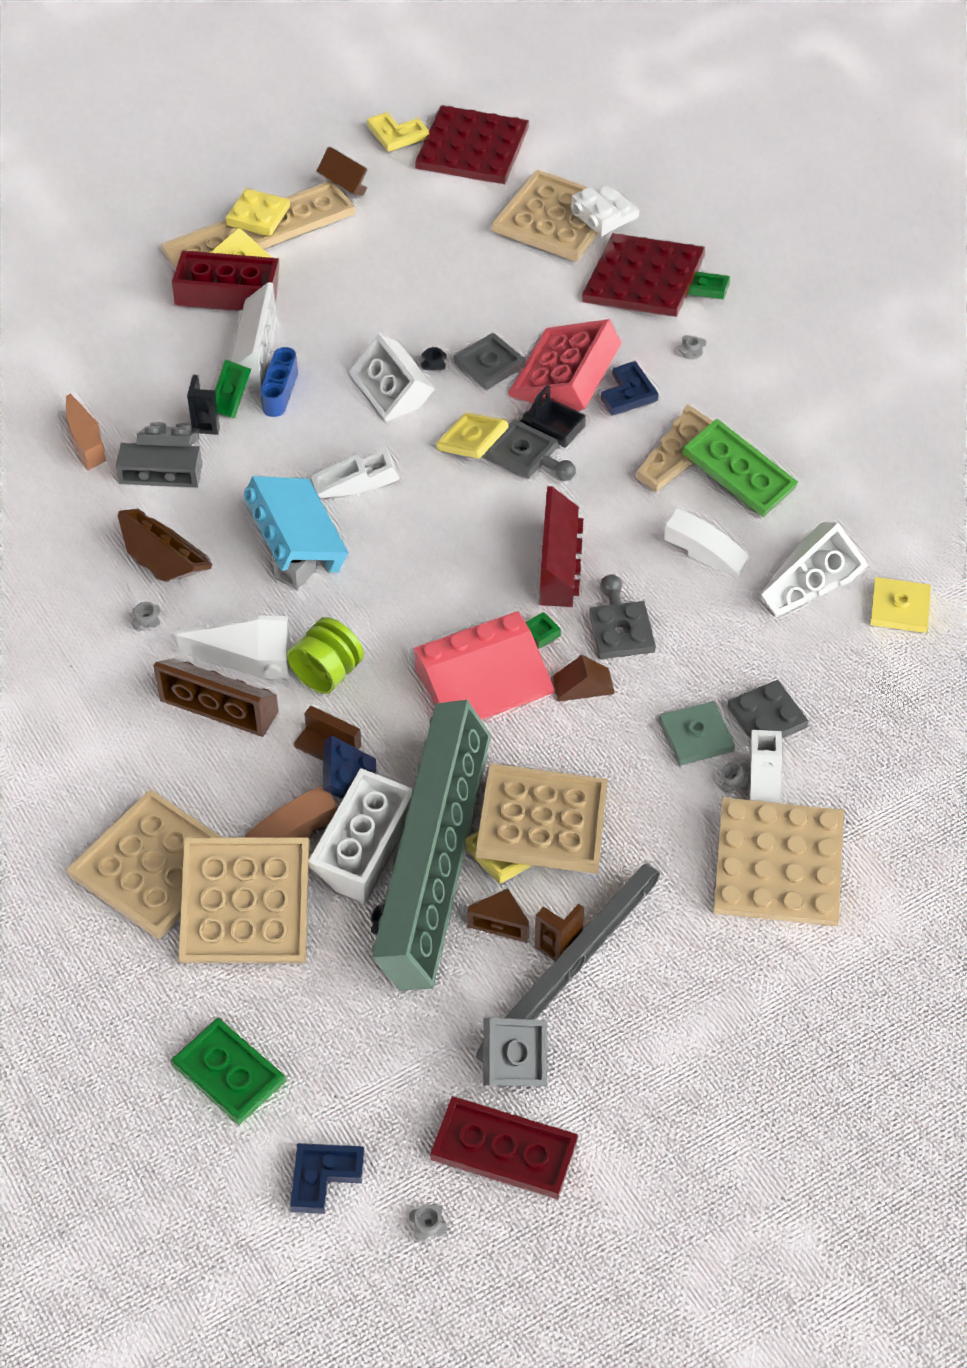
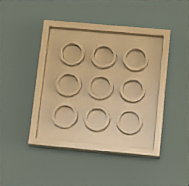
[492,169,598,262]
[475,763,608,874]
[66,789,222,940]
[713,797,844,926]
[179,838,310,964]

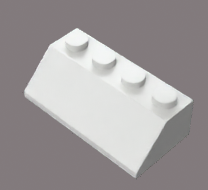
[230,282,277,390]
[308,768,413,903]

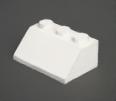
[349,334,435,421]

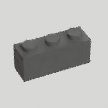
[115,443,202,488]

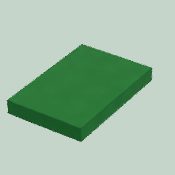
[171,1018,286,1125]

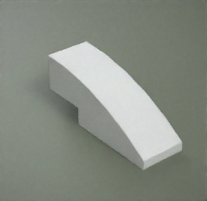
[311,449,400,498]
[664,508,749,577]

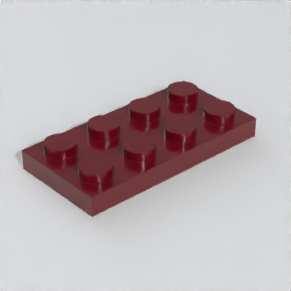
[430,1096,579,1200]

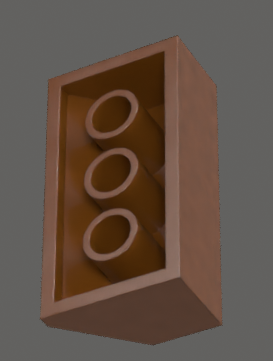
[153,659,279,737]

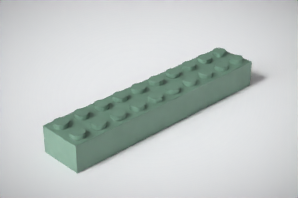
[372,699,492,991]

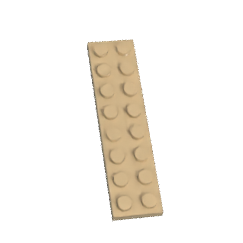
[161,181,355,269]

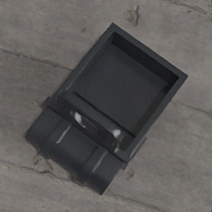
[519,385,586,448]

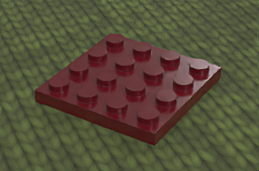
[415,105,529,185]
[582,233,705,317]

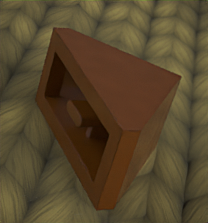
[553,655,615,702]
[467,888,529,943]

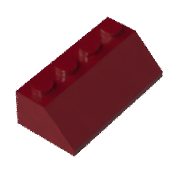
[172,250,279,311]
[540,486,584,607]

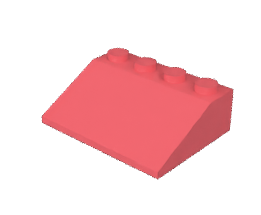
[508,319,621,411]
[414,611,555,720]

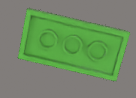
[682,419,798,517]

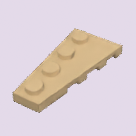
[637,404,713,492]

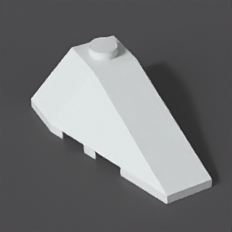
[759,522,868,616]
[176,615,291,679]

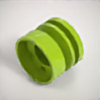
[287,617,364,694]

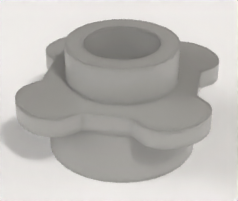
[678,335,706,360]
[132,602,161,628]
[721,762,750,792]
[409,1204,447,1241]

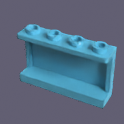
[244,476,349,573]

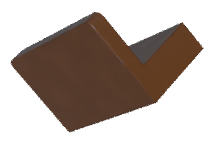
[316,146,367,196]
[294,705,362,761]
[534,904,584,961]

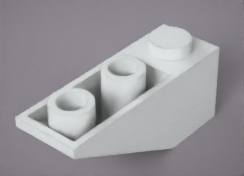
[749,730,782,803]

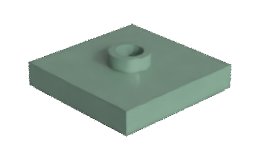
[659,701,735,766]

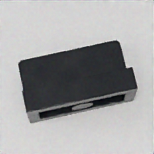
[187,375,220,435]

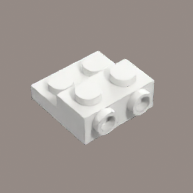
[571,185,639,236]

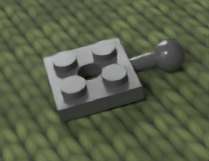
[485,419,576,481]
[589,574,656,660]

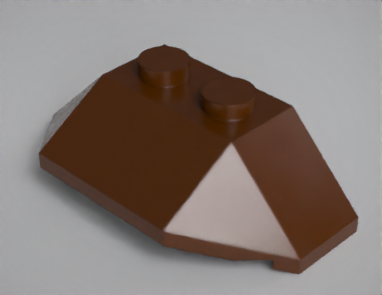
[117,509,213,582]

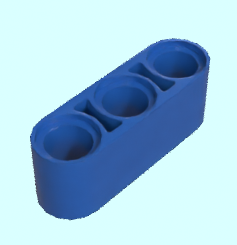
[261,347,298,417]

